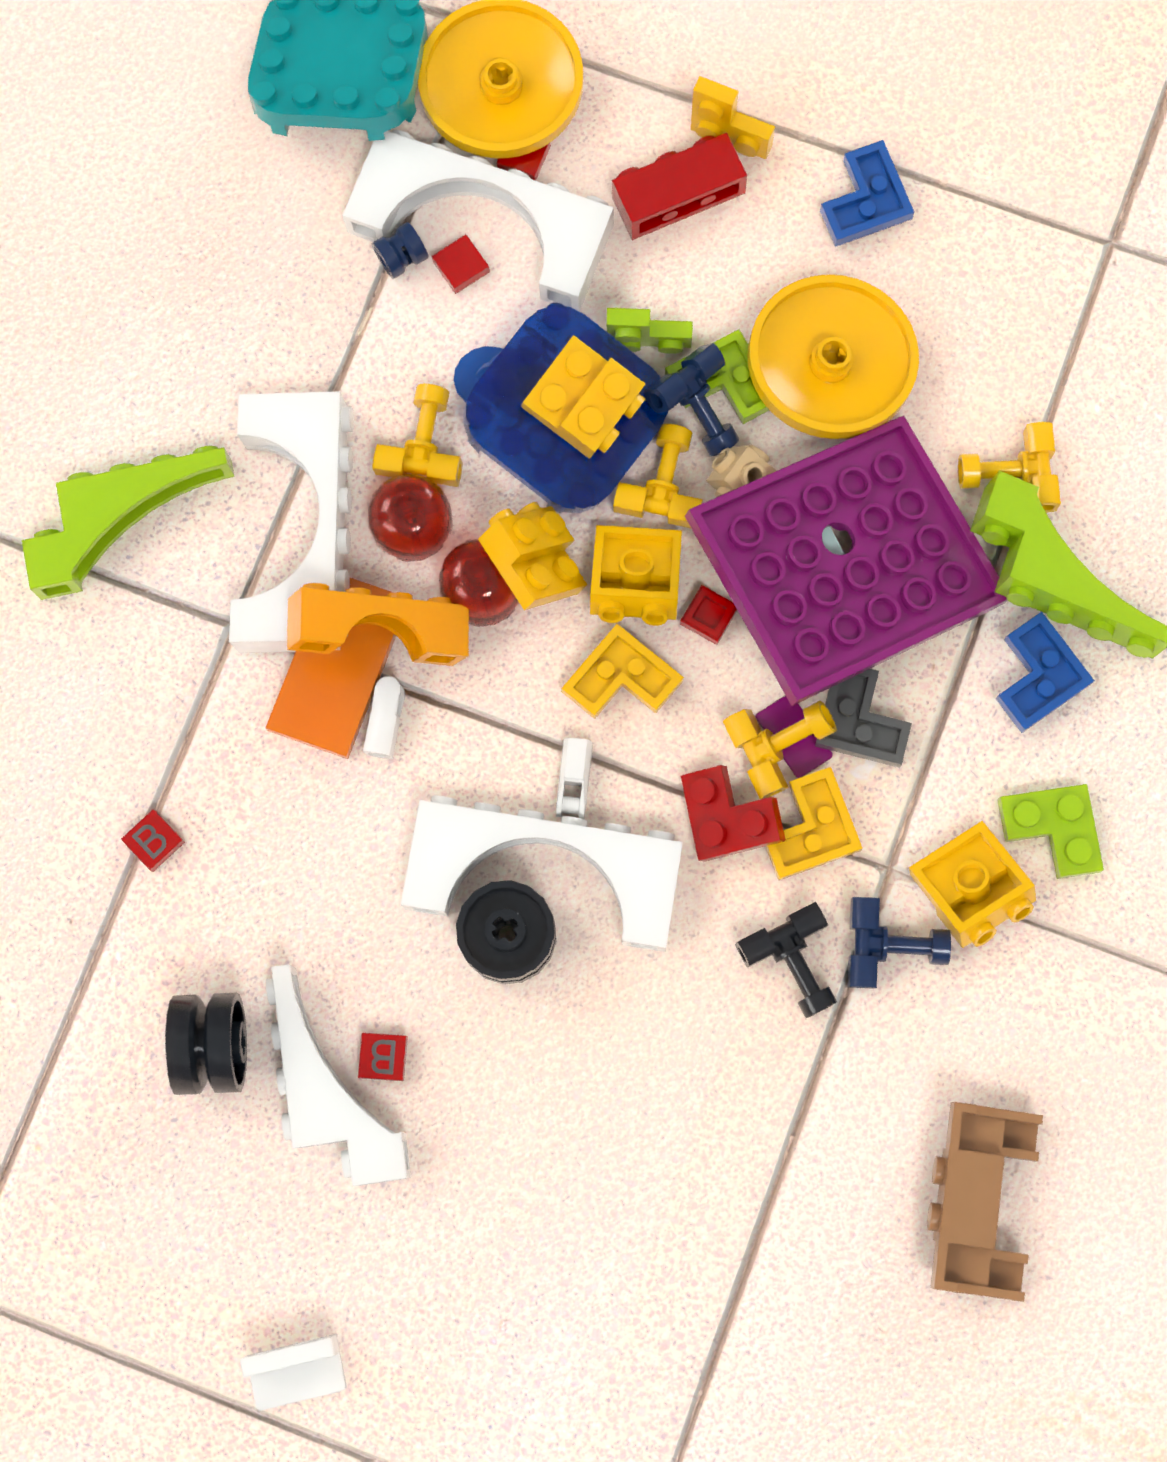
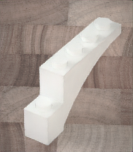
[266,964,411,1186]

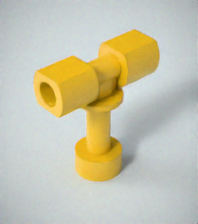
[372,384,463,487]
[958,422,1061,513]
[613,424,703,528]
[723,700,837,799]

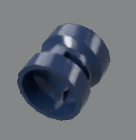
[371,222,429,279]

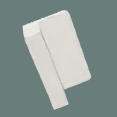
[239,1334,347,1411]

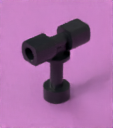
[735,902,837,1019]

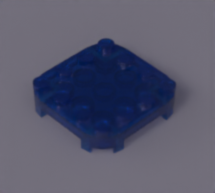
[463,303,668,514]

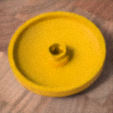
[418,0,583,158]
[747,275,919,439]

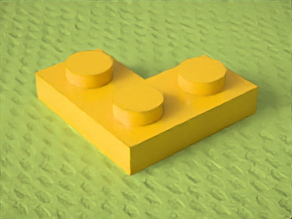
[690,76,775,159]
[561,624,684,719]
[765,767,863,881]

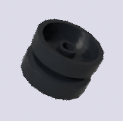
[456,880,557,984]
[165,993,247,1095]

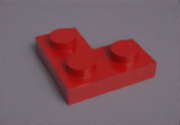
[681,765,786,862]

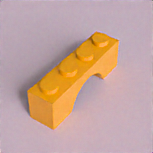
[287,583,469,666]

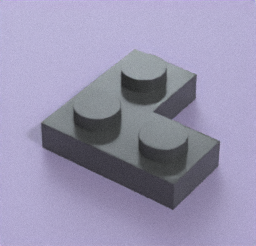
[815,669,912,768]

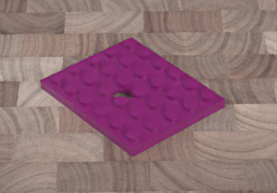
[685,415,1008,706]

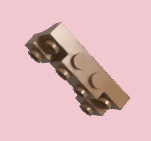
[927,1102,1043,1302]

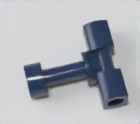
[644,343,740,456]
[848,897,951,989]

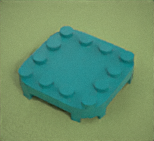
[248,0,428,141]

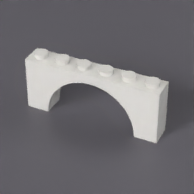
[342,130,614,313]
[229,391,354,653]
[401,795,683,952]

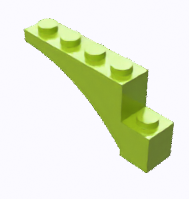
[22,446,235,600]
[970,470,1167,659]

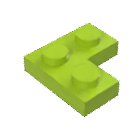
[606,308,693,354]
[665,329,769,424]
[997,784,1104,879]

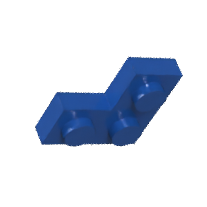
[820,140,915,247]
[996,612,1095,733]

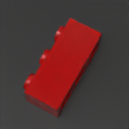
[612,133,747,240]

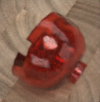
[367,473,453,562]
[438,539,519,627]

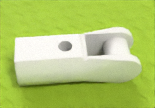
[363,676,405,759]
[556,738,593,819]

